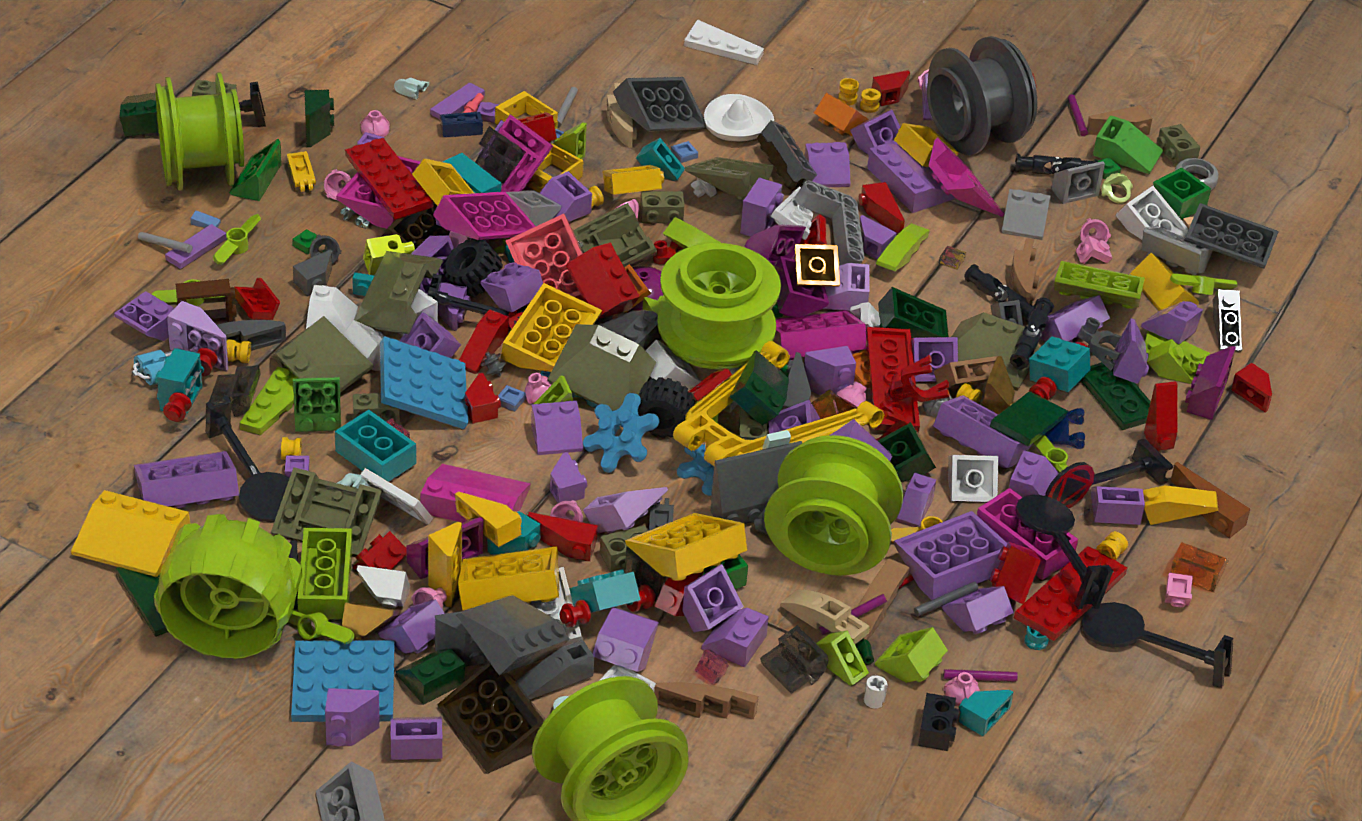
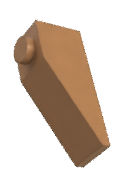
[1087,105,1153,135]
[934,356,997,390]

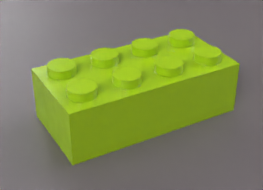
[298,528,353,619]

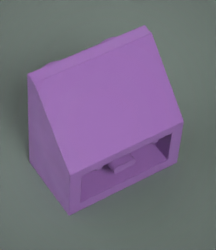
[539,171,592,222]
[480,262,543,312]
[114,291,174,341]
[1091,486,1145,525]
[391,717,442,760]

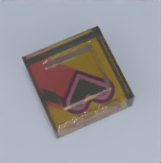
[938,246,966,270]

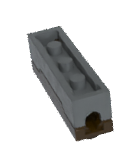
[756,120,817,191]

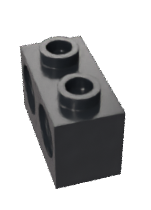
[918,693,959,751]

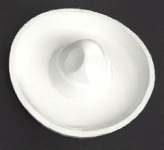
[704,94,774,142]

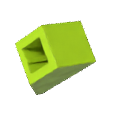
[1147,339,1197,384]

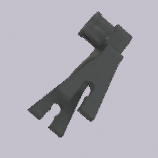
[1078,317,1121,371]

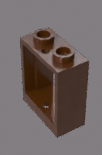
[175,279,237,325]

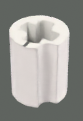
[864,675,888,708]

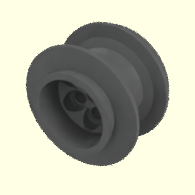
[927,36,1038,155]

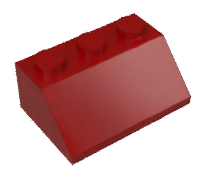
[566,242,640,319]

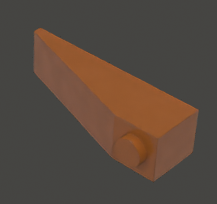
[1171,462,1250,538]

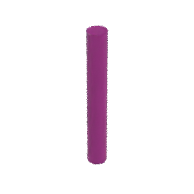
[1067,94,1088,136]
[819,594,887,635]
[943,669,1018,682]

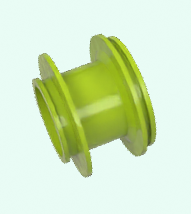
[155,72,244,191]
[657,243,781,369]
[764,435,903,576]
[532,676,689,821]

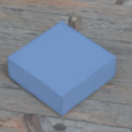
[671,141,698,163]
[498,385,526,412]

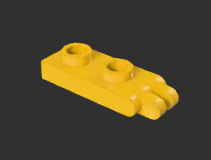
[286,151,316,192]

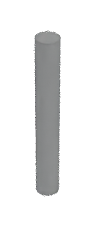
[557,87,578,127]
[138,232,193,253]

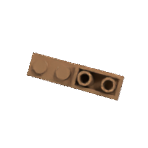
[1011,238,1039,303]

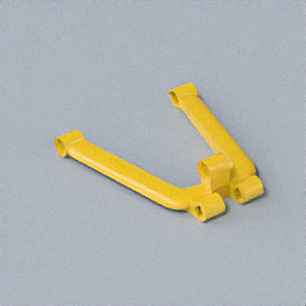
[673,341,884,466]

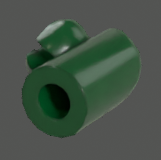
[855,638,874,665]

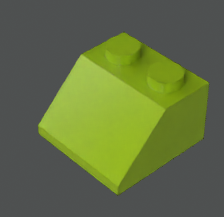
[874,627,948,683]

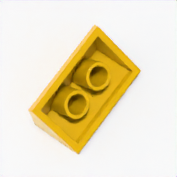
[1130,253,1199,311]
[428,522,462,607]

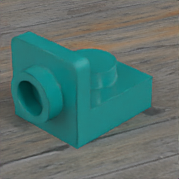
[352,272,375,296]

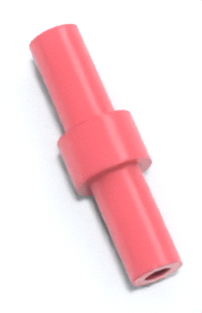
[463,93,484,113]

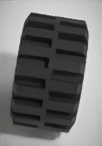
[443,238,503,296]
[638,377,695,438]

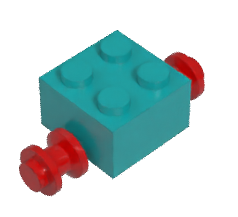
[1029,336,1091,401]
[155,348,218,422]
[559,569,655,628]

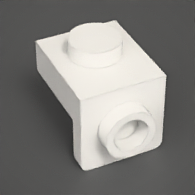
[850,302,880,329]

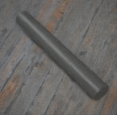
[914,582,978,616]

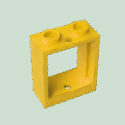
[495,91,558,129]
[894,123,958,167]
[526,144,583,193]
[412,158,474,206]
[602,165,664,195]

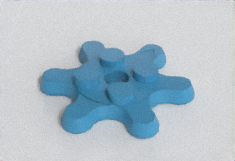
[583,393,659,473]
[676,445,714,496]

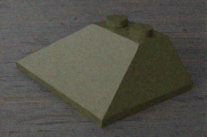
[685,157,773,200]
[573,203,657,268]
[354,251,443,334]
[951,312,1040,391]
[271,316,374,392]
[547,324,656,411]
[271,467,383,556]

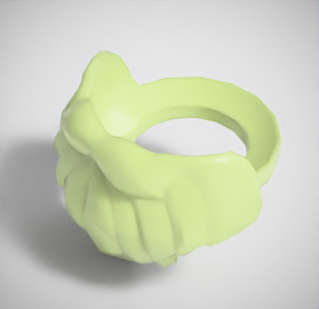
[1101,173,1133,204]

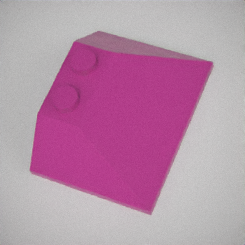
[484,114,553,192]
[928,137,1005,217]

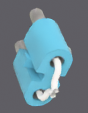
[132,350,172,385]

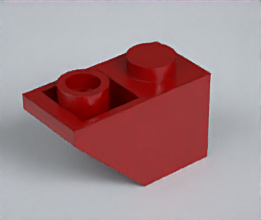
[872,70,910,106]
[465,373,501,424]

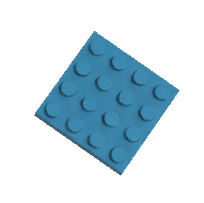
[380,336,468,429]
[291,640,395,722]

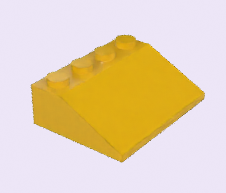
[501,283,602,372]
[71,490,190,577]
[625,513,747,581]
[458,546,560,610]

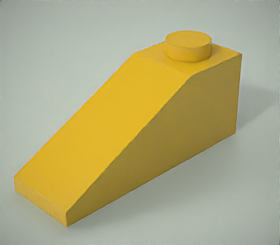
[1143,485,1218,525]
[455,492,522,547]

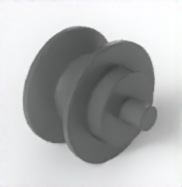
[481,352,506,377]

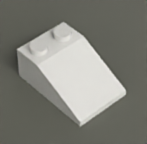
[1116,186,1189,240]

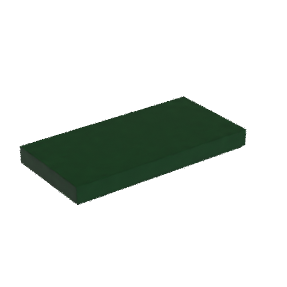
[1081,359,1151,430]
[990,391,1068,446]
[116,567,169,637]

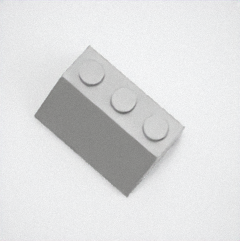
[1142,226,1213,275]
[316,762,385,821]

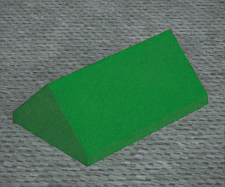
[229,139,282,201]

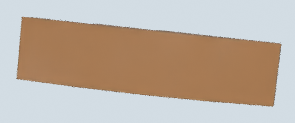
[857,558,910,640]
[654,682,759,719]

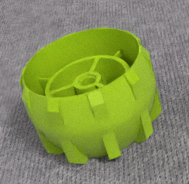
[154,514,302,659]

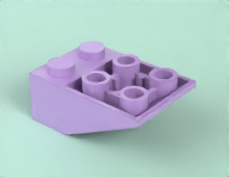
[823,263,869,310]
[167,301,228,372]
[583,487,668,534]

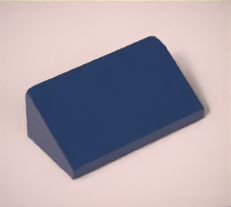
[440,112,483,137]

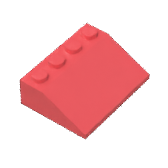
[506,214,584,301]

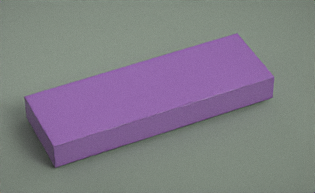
[430,82,485,120]
[165,224,226,269]

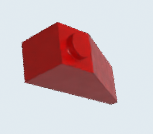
[859,182,905,235]
[459,309,509,374]
[1144,381,1178,451]
[528,512,598,561]

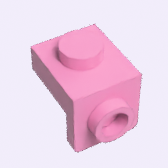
[1076,236,1112,264]
[1165,573,1193,607]

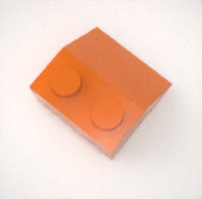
[814,93,869,136]

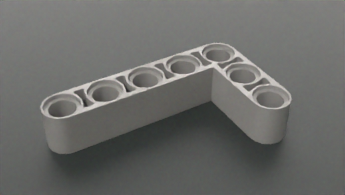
[795,180,864,266]

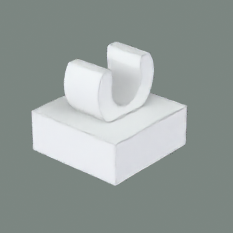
[691,177,717,198]

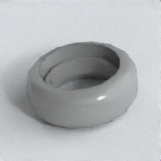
[1175,158,1219,191]

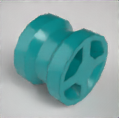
[1024,625,1049,650]

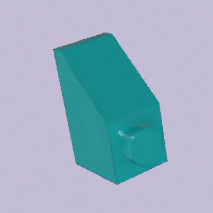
[636,138,685,181]
[487,511,541,555]
[958,690,1014,736]

